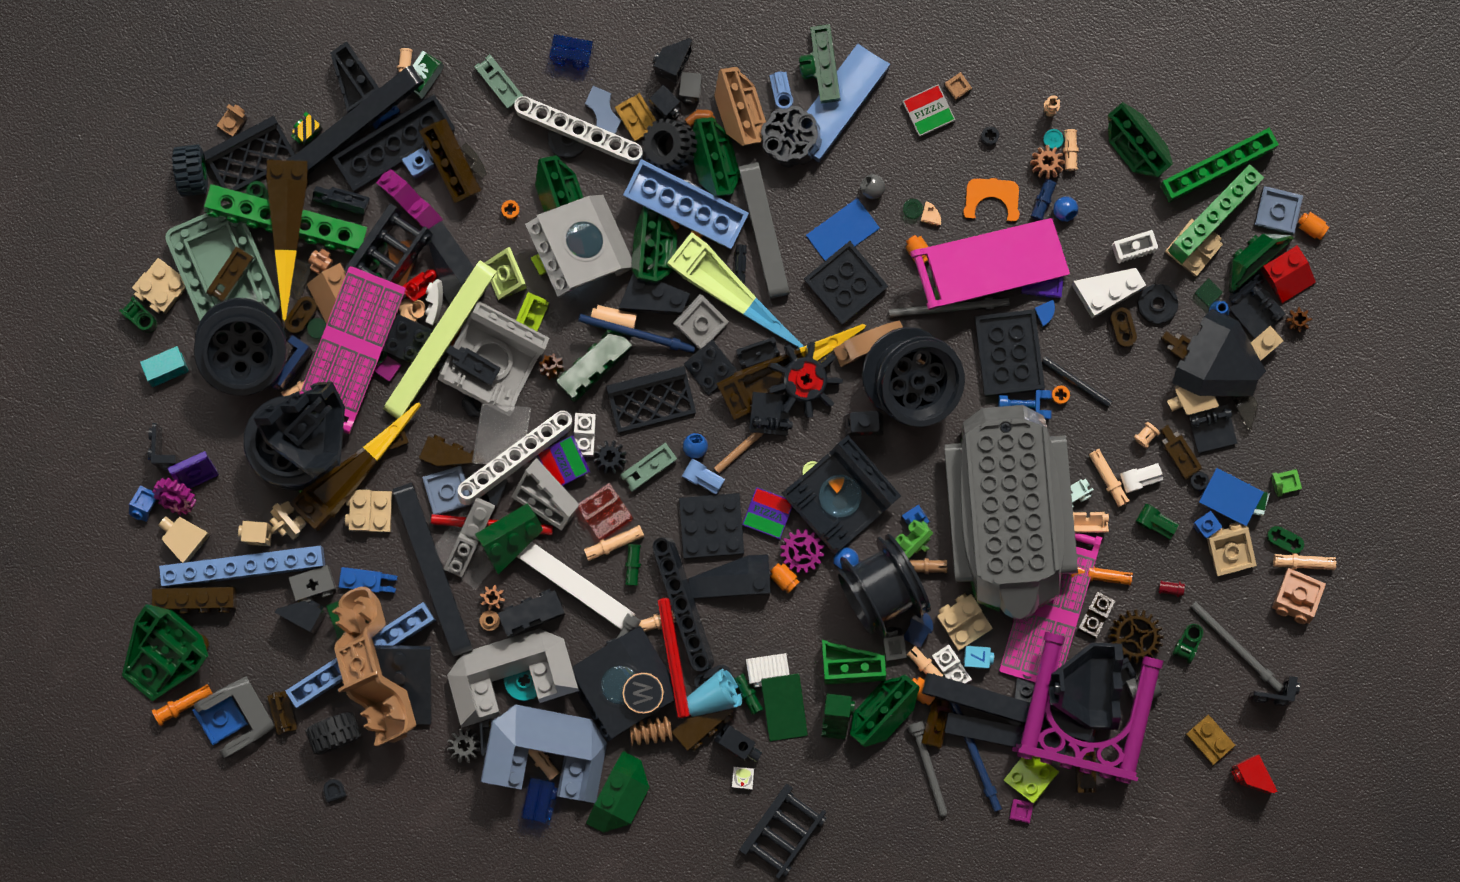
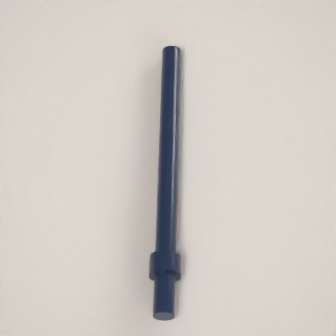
[578,314,695,353]
[949,702,1002,812]

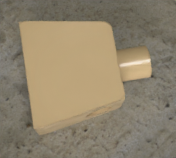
[1167,386,1219,415]
[159,517,210,563]

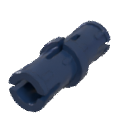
[1031,179,1057,221]

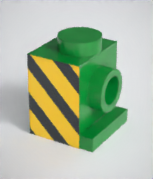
[291,112,322,146]

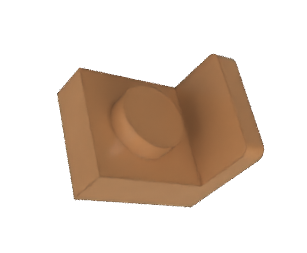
[217,104,247,137]

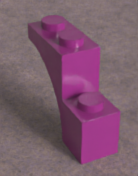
[376,169,443,229]

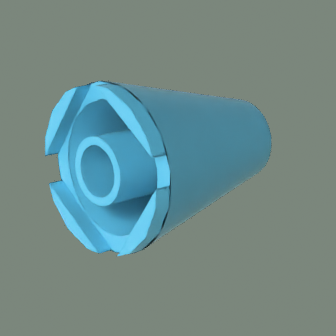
[687,669,742,717]

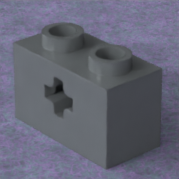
[289,565,337,603]

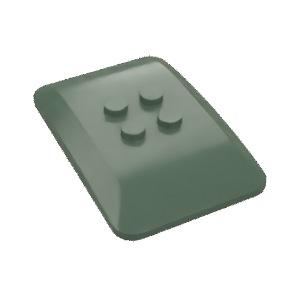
[165,203,280,338]

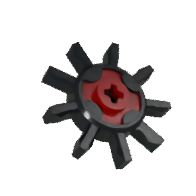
[767,342,843,418]

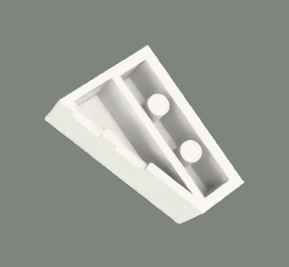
[1072,268,1146,319]

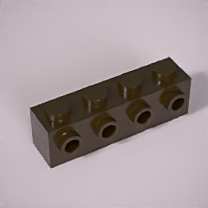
[419,119,481,203]
[152,587,237,614]

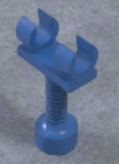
[998,390,1052,419]

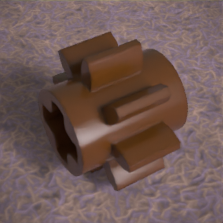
[1286,307,1312,333]
[539,353,564,380]

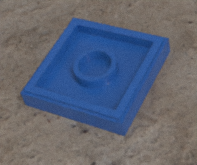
[192,696,248,745]

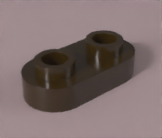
[285,296,317,334]
[1110,307,1137,347]

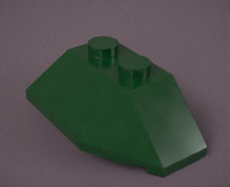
[1108,102,1173,177]
[693,117,740,197]
[535,155,584,234]
[631,206,677,283]
[1229,234,1294,294]
[850,674,920,747]
[586,751,650,833]

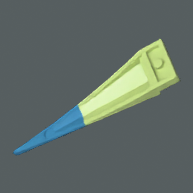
[667,232,804,348]

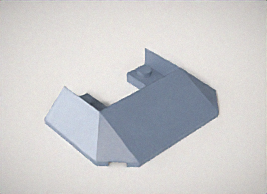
[481,705,607,803]

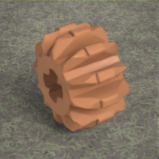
[1030,145,1065,179]

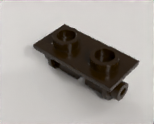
[267,690,297,735]

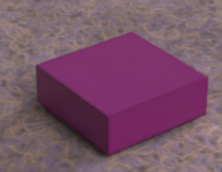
[374,356,401,382]
[1009,799,1034,823]

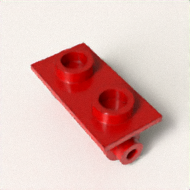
[403,269,437,303]

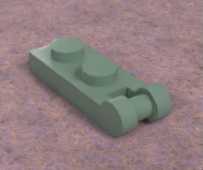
[474,54,523,109]
[620,442,677,492]

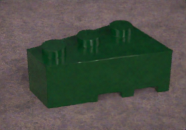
[821,694,855,740]

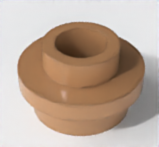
[480,610,500,631]

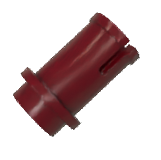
[1159,581,1185,597]

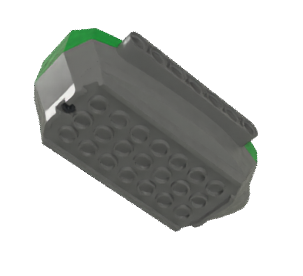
[944,405,1078,623]

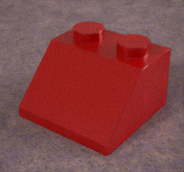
[1261,245,1316,303]
[1231,755,1278,794]

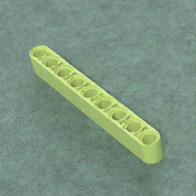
[383,260,497,419]

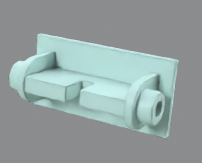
[1071,479,1094,507]

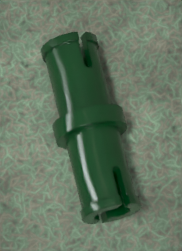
[625,544,641,586]
[734,674,763,715]

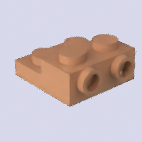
[1272,568,1326,624]

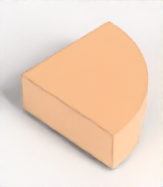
[921,201,941,226]

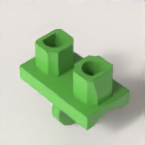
[895,520,933,559]

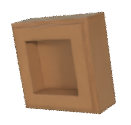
[944,72,972,101]

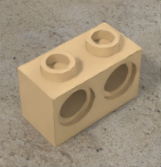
[238,521,272,546]

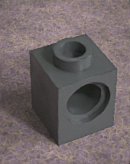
[679,72,702,104]

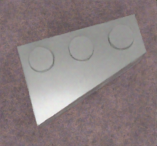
[512,458,579,530]

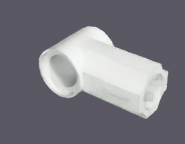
[1120,463,1163,493]

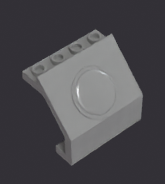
[438,301,549,416]

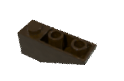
[419,435,485,468]
[672,708,734,751]

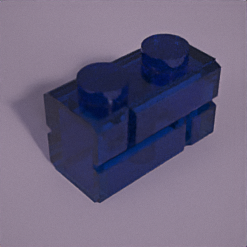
[549,34,594,70]
[522,778,558,823]

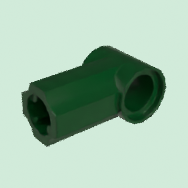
[1135,504,1179,540]

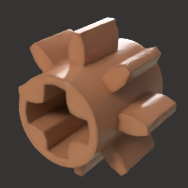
[308,249,333,274]
[480,585,505,610]

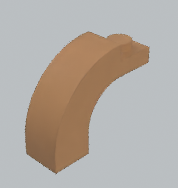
[833,321,903,367]

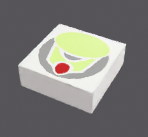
[732,767,754,789]

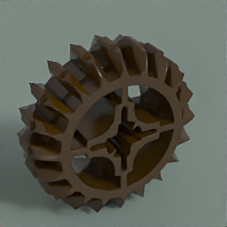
[1108,609,1164,664]

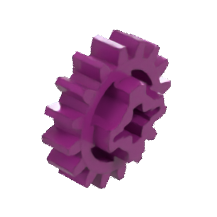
[152,478,196,515]
[780,529,824,573]

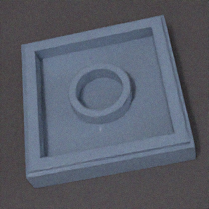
[1254,186,1303,235]
[422,466,470,515]

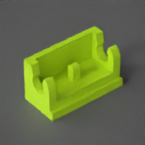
[516,292,549,331]

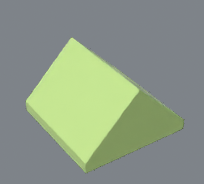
[484,247,527,300]

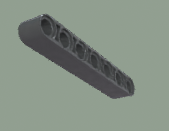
[739,162,790,299]

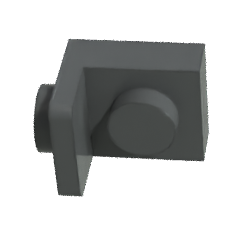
[883,627,907,661]

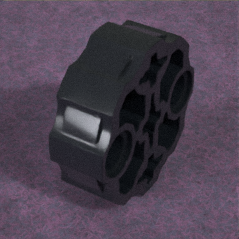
[761,106,822,168]

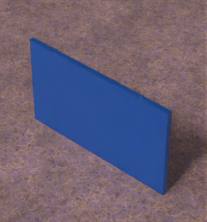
[806,198,880,261]

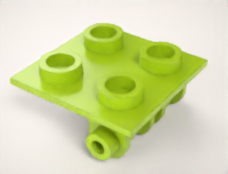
[1004,756,1059,803]

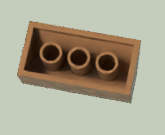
[307,263,346,324]

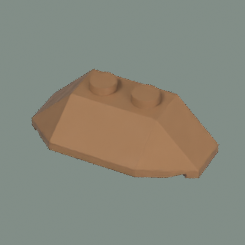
[714,67,766,146]

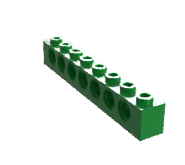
[204,184,367,255]

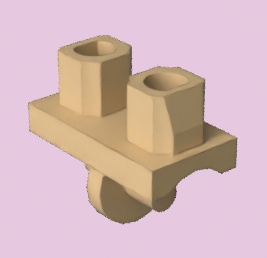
[270,501,306,540]

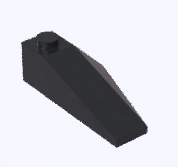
[428,221,488,304]

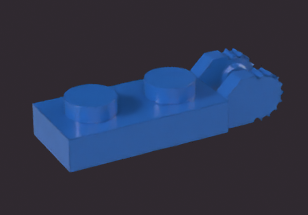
[339,567,398,593]

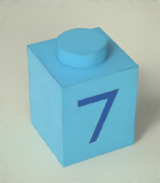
[964,646,994,669]

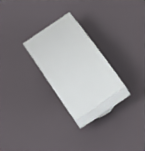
[425,279,443,325]
[574,413,596,457]
[932,645,972,684]

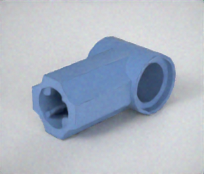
[769,72,793,110]
[682,459,725,494]

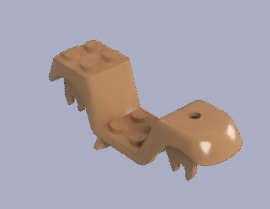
[332,587,416,747]

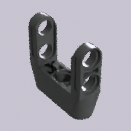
[193,676,275,758]

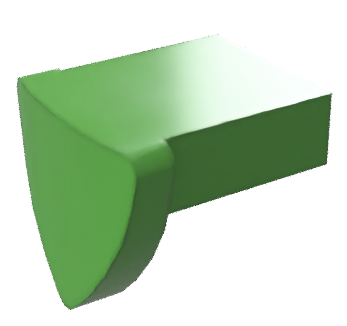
[1272,469,1302,497]

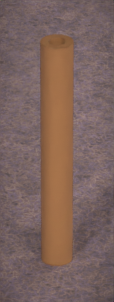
[714,432,764,474]

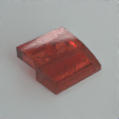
[578,483,634,540]

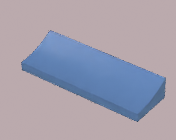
[789,44,890,162]
[623,159,749,249]

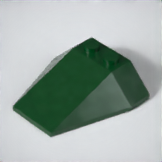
[122,604,208,701]

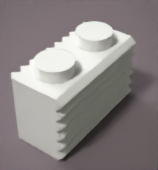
[1112,230,1158,264]
[746,653,789,687]

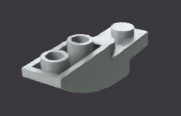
[444,497,495,577]

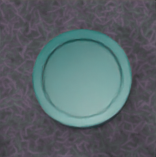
[1043,129,1064,149]

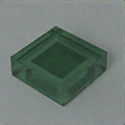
[1194,278,1223,307]

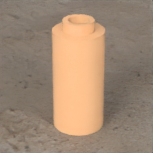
[591,305,637,329]

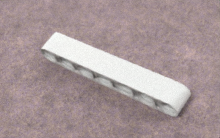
[514,96,643,164]
[458,411,572,505]
[517,542,635,630]

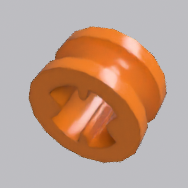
[501,200,519,219]
[1052,385,1070,405]

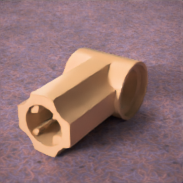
[399,299,425,322]

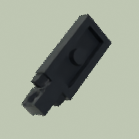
[312,186,370,215]
[445,345,501,386]

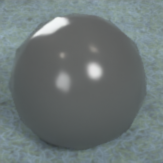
[860,174,885,200]

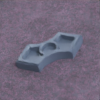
[585,86,622,134]

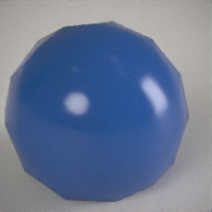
[1053,196,1079,222]
[682,433,708,459]
[834,548,859,569]

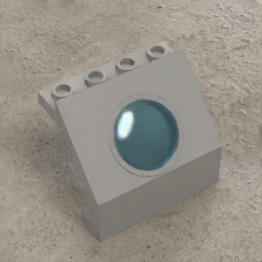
[525,195,632,297]

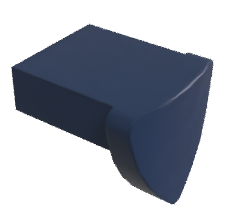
[904,613,933,648]

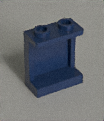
[271,335,313,391]

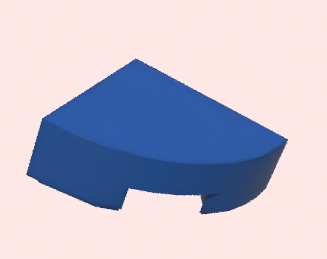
[1034,300,1055,327]

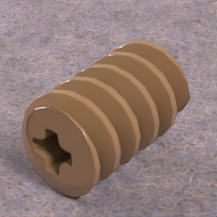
[630,716,673,746]

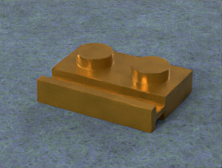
[615,93,656,142]
[1186,714,1236,765]

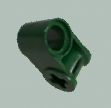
[119,296,157,333]
[1172,624,1203,664]

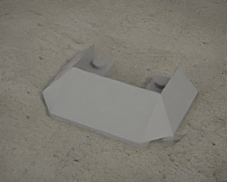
[447,628,579,728]

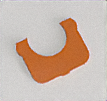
[963,178,1020,222]

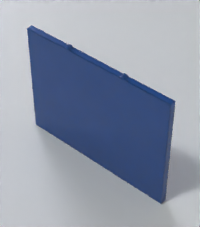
[1199,468,1264,526]

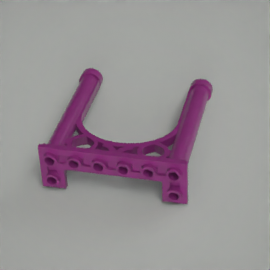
[1012,632,1164,784]

